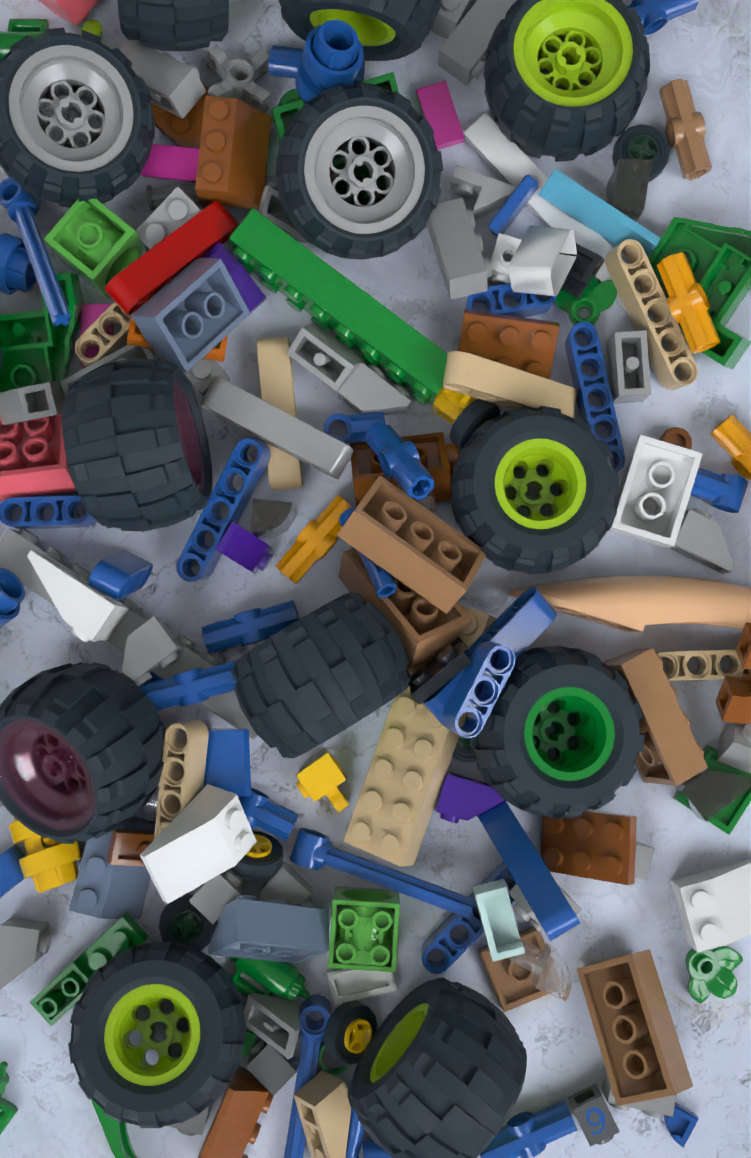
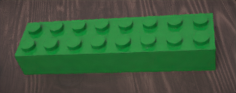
[229,208,447,406]

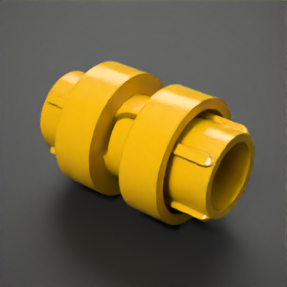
[8,808,82,893]

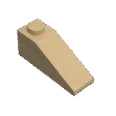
[293,1070,351,1158]

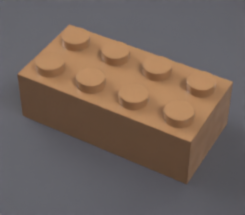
[337,475,486,614]

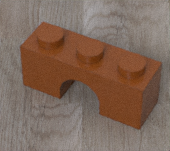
[715,622,751,725]

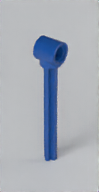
[0,177,72,326]
[289,828,475,918]
[284,994,332,1158]

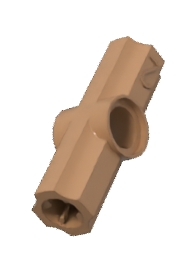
[659,79,712,180]

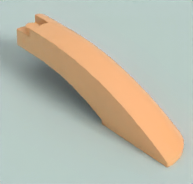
[508,575,751,633]

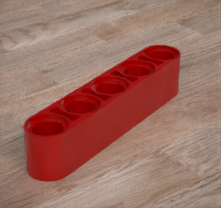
[104,200,240,315]

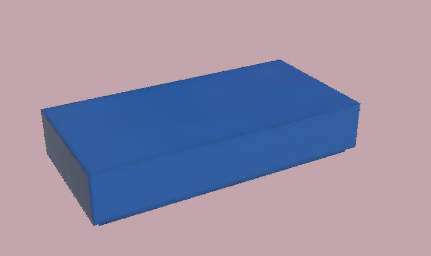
[488,175,539,237]

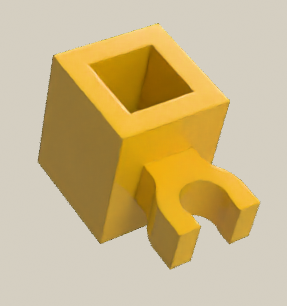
[431,389,477,425]
[295,751,350,813]

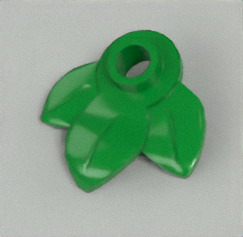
[555,277,617,325]
[685,946,743,1004]

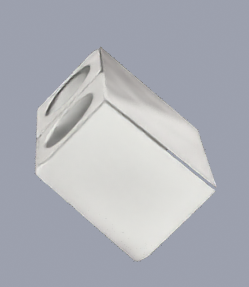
[507,225,577,296]

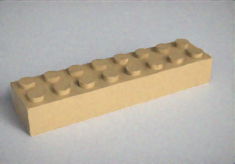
[343,604,497,867]

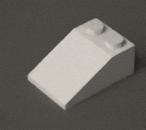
[609,434,703,549]
[27,550,130,642]
[140,784,257,904]
[670,859,751,953]

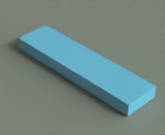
[538,169,661,257]

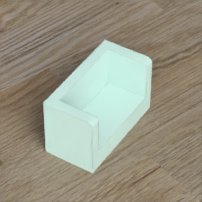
[472,879,525,962]

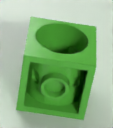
[43,198,147,299]
[328,886,400,972]

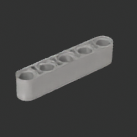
[200,376,354,479]

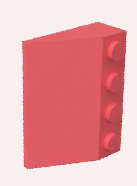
[0,395,77,501]

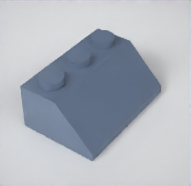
[131,258,250,372]
[69,816,156,919]
[208,895,329,964]

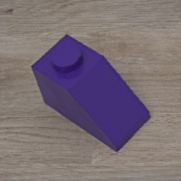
[202,242,267,313]
[215,521,273,574]
[435,771,504,823]

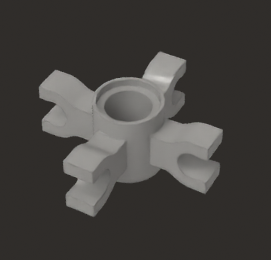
[207,45,271,113]

